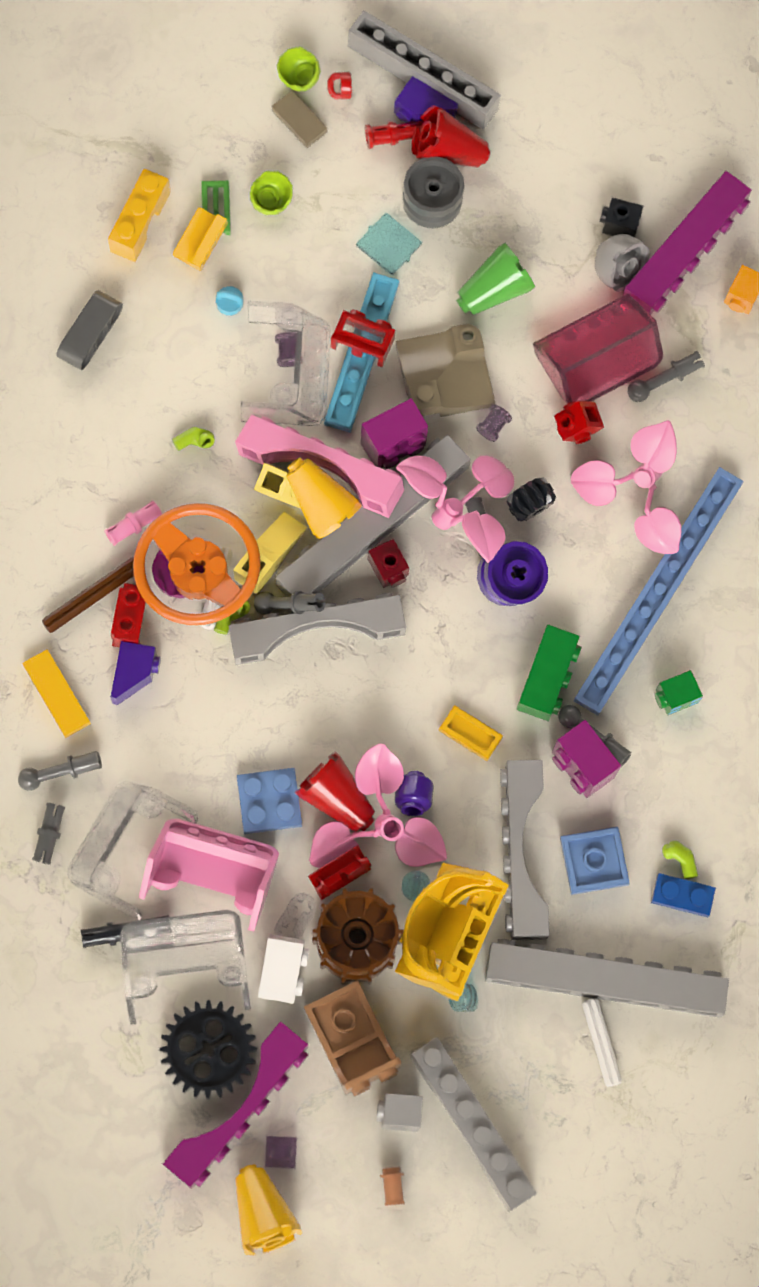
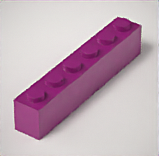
[622,171,752,318]

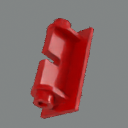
[308,845,372,900]

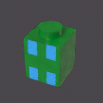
[654,670,703,716]

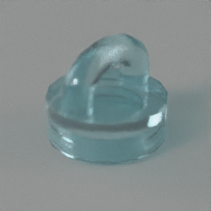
[401,870,431,901]
[449,982,478,1012]

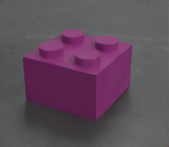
[360,398,428,469]
[552,720,621,798]

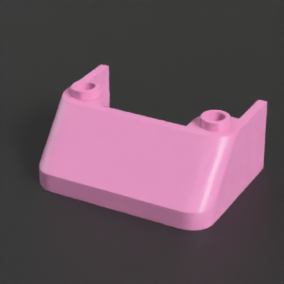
[139,819,279,931]

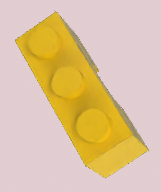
[108,168,171,262]

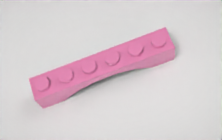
[235,414,404,518]

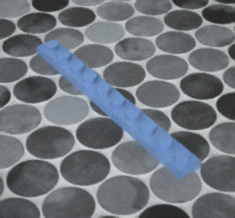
[574,467,744,716]

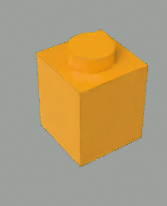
[724,265,759,315]

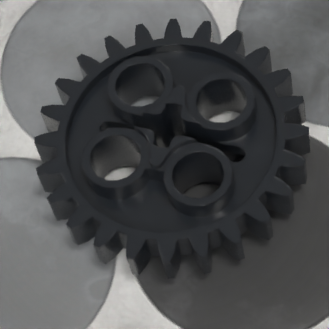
[159,1000,258,1100]

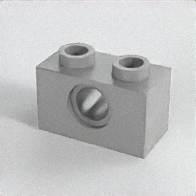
[377,1094,423,1132]

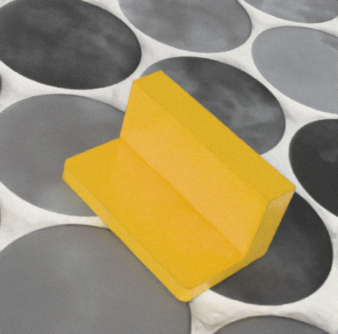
[173,207,228,271]

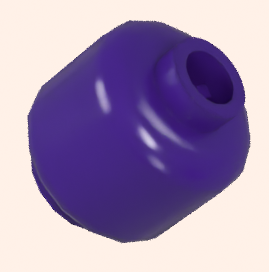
[394,771,434,817]

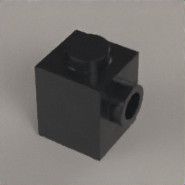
[599,197,644,237]

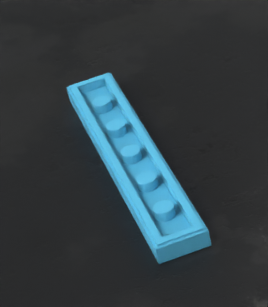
[324,272,400,433]

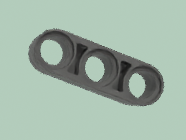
[56,290,123,370]

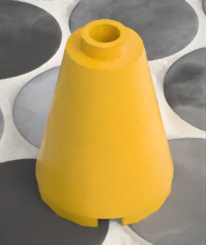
[286,457,362,539]
[235,1164,302,1255]

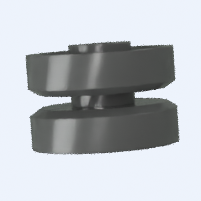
[402,156,465,229]

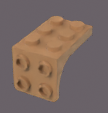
[304,980,402,1097]

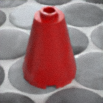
[411,105,490,168]
[295,751,375,832]

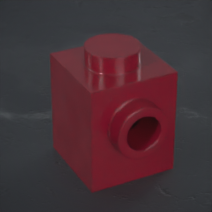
[367,539,409,588]

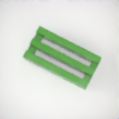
[201,180,231,235]

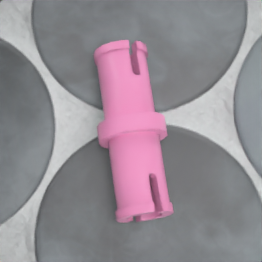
[104,501,162,546]

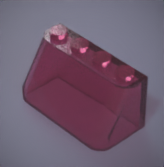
[532,293,663,404]

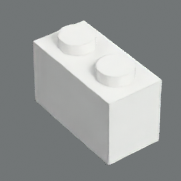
[258,934,309,1004]

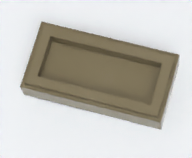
[272,90,328,148]

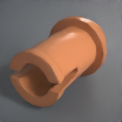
[380,1167,405,1206]

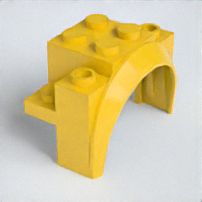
[395,863,509,1001]

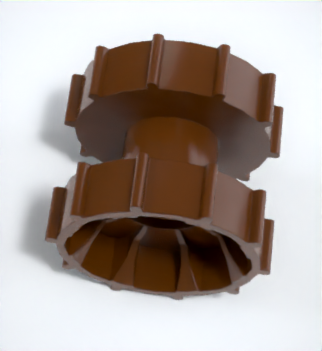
[312,888,404,985]

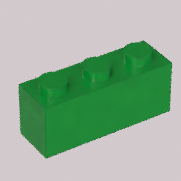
[516,624,582,722]

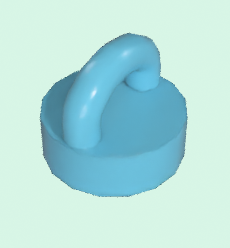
[216,286,244,316]

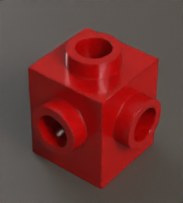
[554,401,605,444]

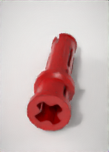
[365,120,424,149]

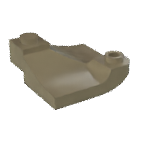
[396,324,495,417]

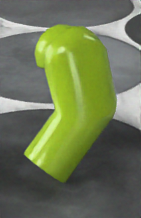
[172,427,215,451]
[214,601,251,635]
[662,841,698,879]

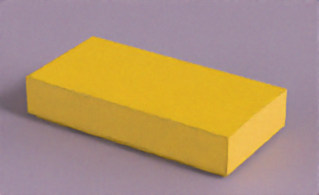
[438,705,503,761]

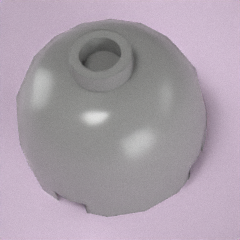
[595,234,649,292]

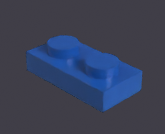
[651,873,716,918]

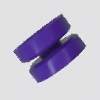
[477,541,548,606]

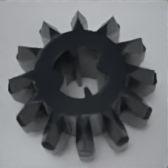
[506,478,556,521]

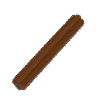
[42,557,134,633]

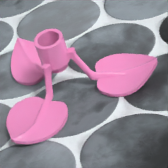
[570,420,682,554]
[396,455,514,563]
[309,743,447,868]

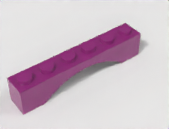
[162,1021,309,1189]

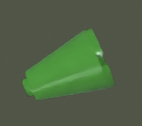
[456,243,535,315]

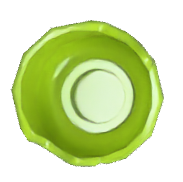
[277,47,321,92]
[249,171,293,215]

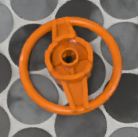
[133,503,261,625]

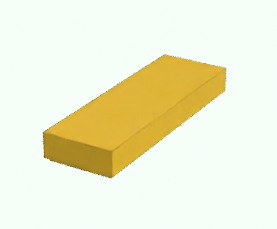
[22,649,91,738]

